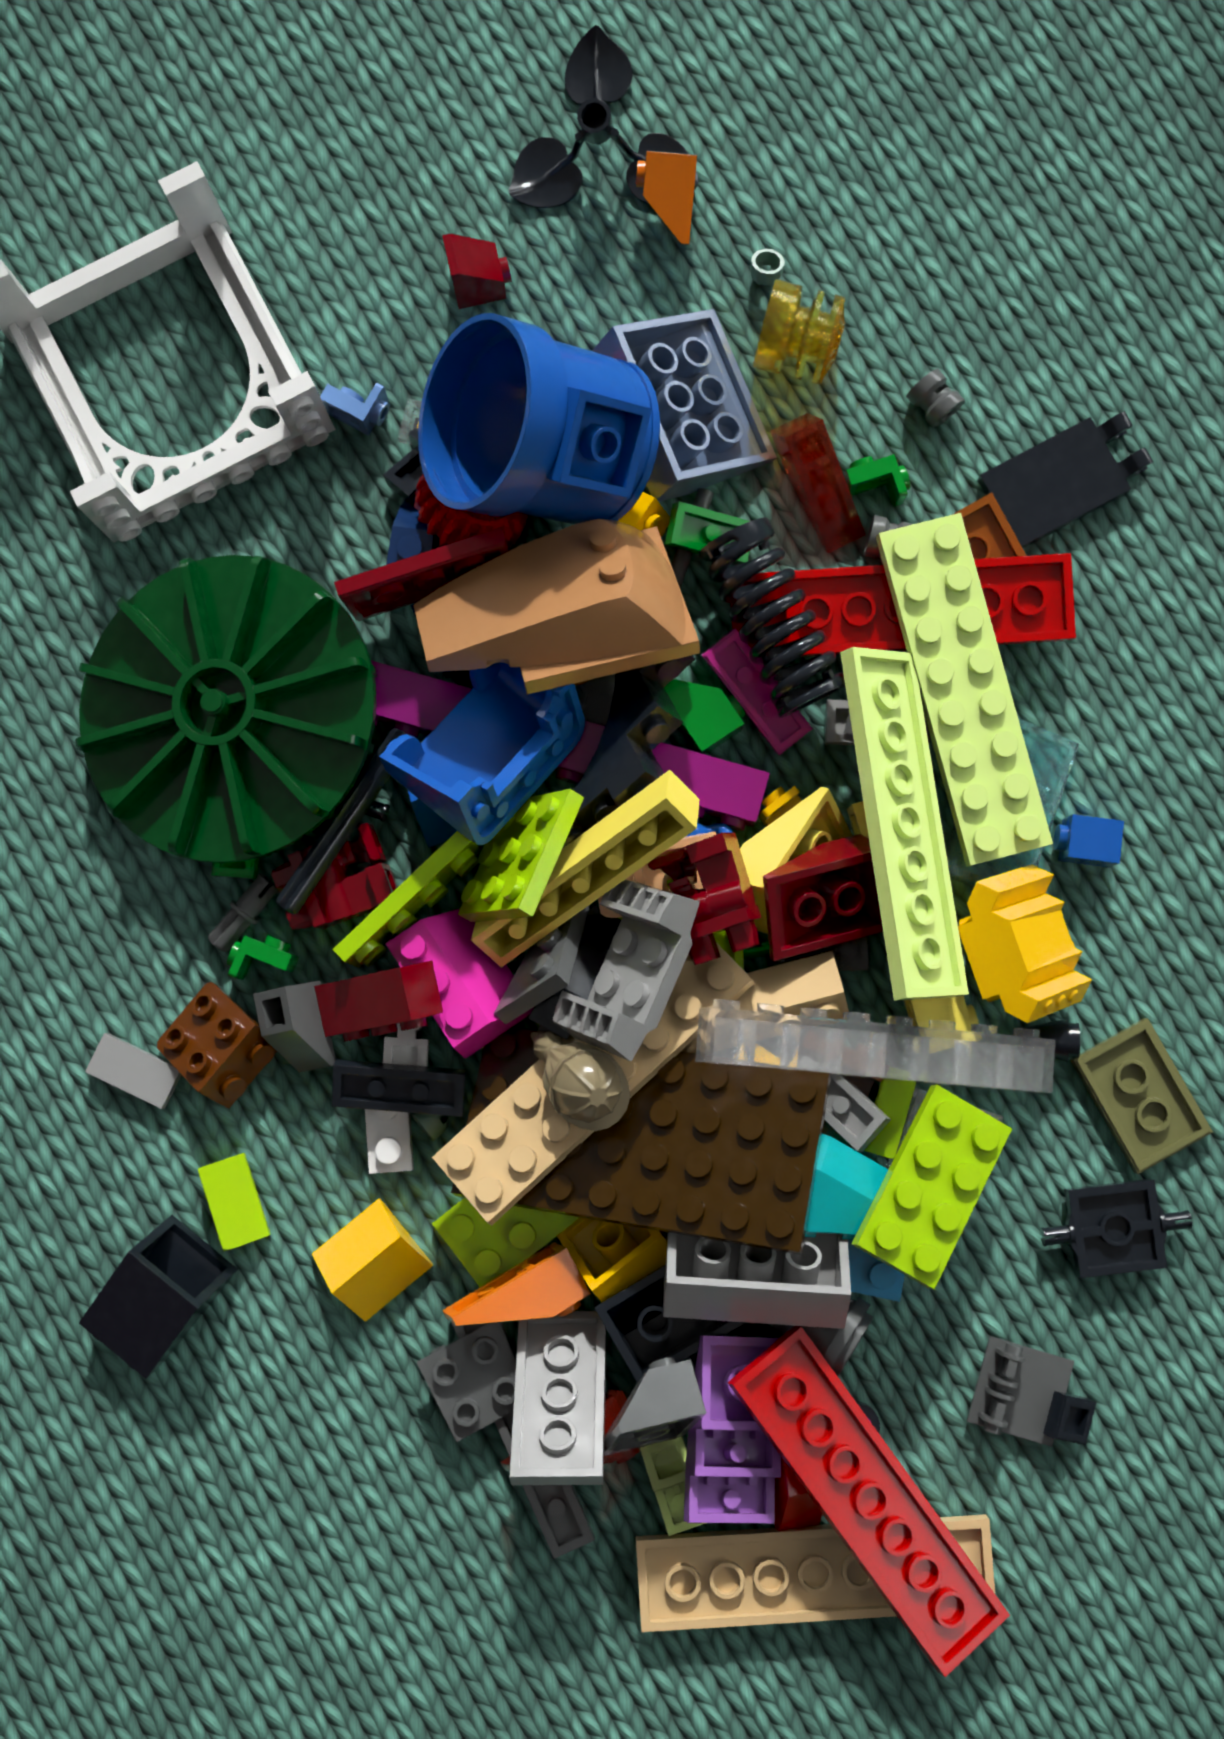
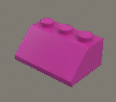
[386,909,534,1059]

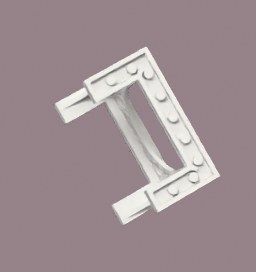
[0,161,335,542]

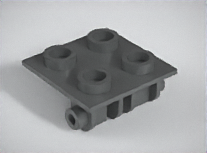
[416,1322,516,1442]
[967,1336,1074,1447]

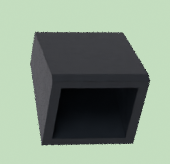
[79,1215,238,1379]

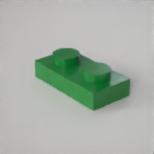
[665,501,750,565]

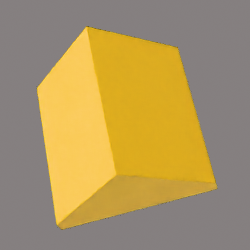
[312,1198,433,1322]

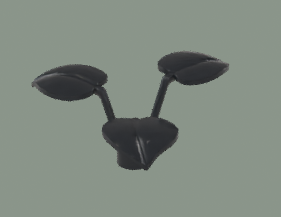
[508,25,698,208]

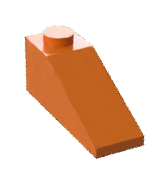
[442,1242,590,1326]

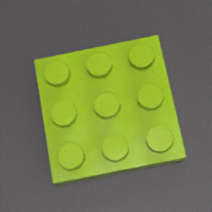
[458,789,584,922]

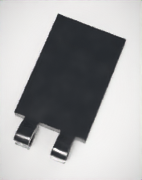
[977,411,1153,548]

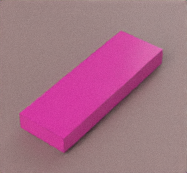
[701,628,813,755]

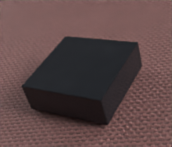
[1043,1391,1097,1445]

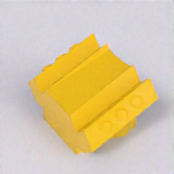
[958,864,1092,1023]

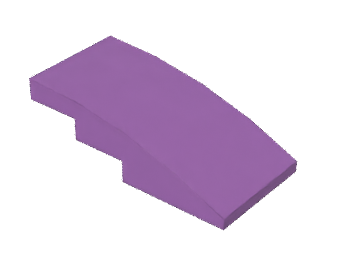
[684,1336,781,1523]

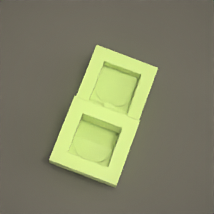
[640,1437,706,1536]

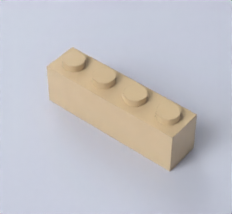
[681,951,850,1055]

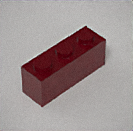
[314,960,443,1042]

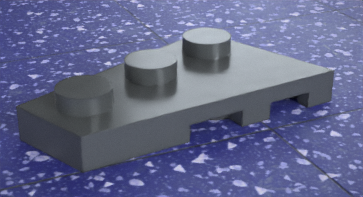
[494,905,590,1024]

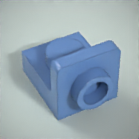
[320,383,390,436]

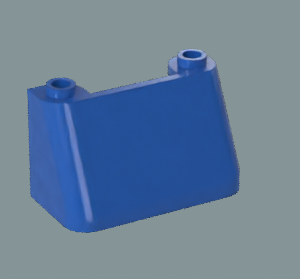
[379,662,585,845]

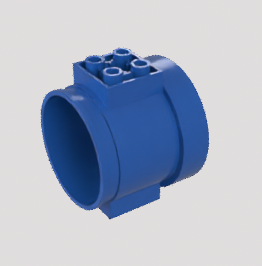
[418,313,660,524]

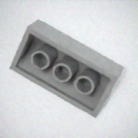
[663,1232,851,1329]

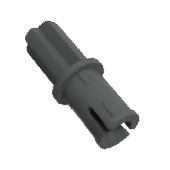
[208,873,279,952]

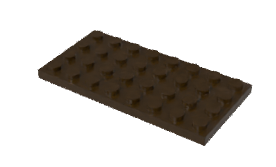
[451,1027,831,1255]

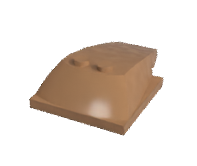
[413,518,700,695]

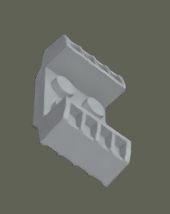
[553,879,700,1061]

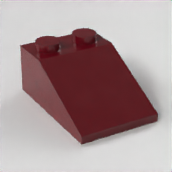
[763,834,883,961]

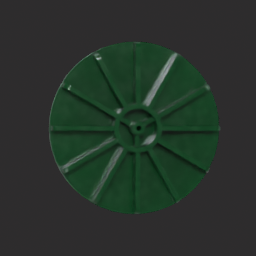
[75,555,377,863]

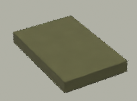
[1070,1018,1213,1174]

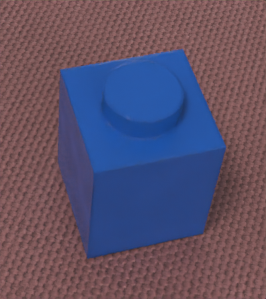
[1053,814,1124,868]

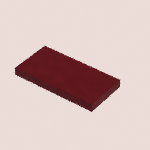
[334,527,510,621]

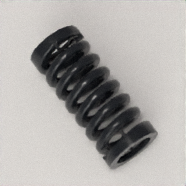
[698,517,845,718]

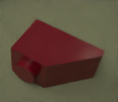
[442,234,512,309]

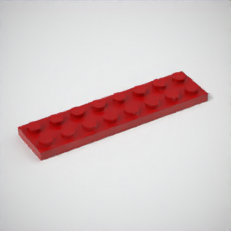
[731,553,1076,657]
[728,1326,1010,1677]

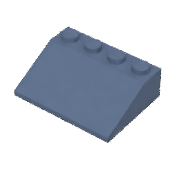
[592,309,777,502]

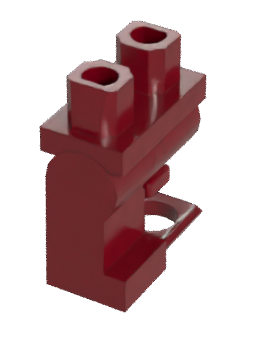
[271,823,398,930]
[648,832,762,965]

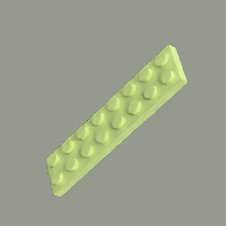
[876,513,1053,867]
[840,647,969,1001]

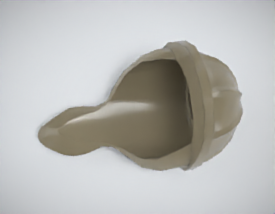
[530,1031,631,1131]

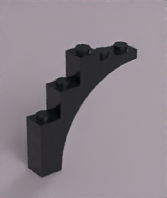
[562,655,695,849]

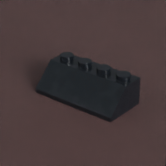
[594,1265,746,1382]

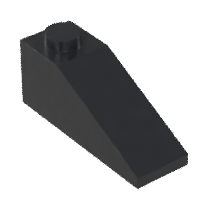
[528,905,621,1040]

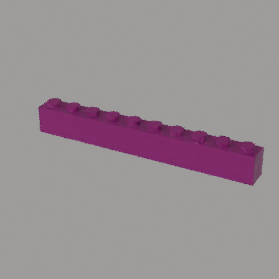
[371,660,770,831]

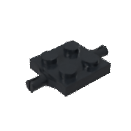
[1040,1179,1192,1278]

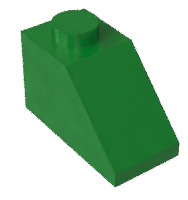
[664,679,745,755]

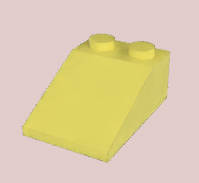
[740,787,852,934]

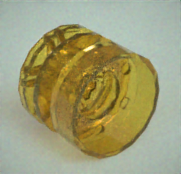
[753,279,845,385]

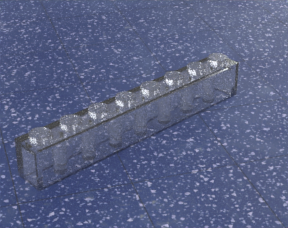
[695,999,1055,1093]

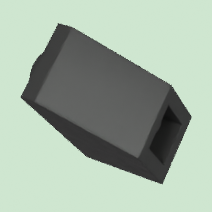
[253,980,336,1073]

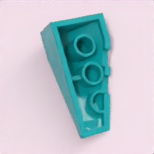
[805,1134,888,1240]

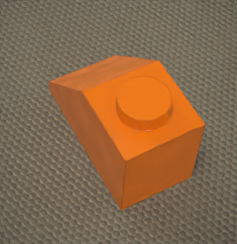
[636,151,697,245]

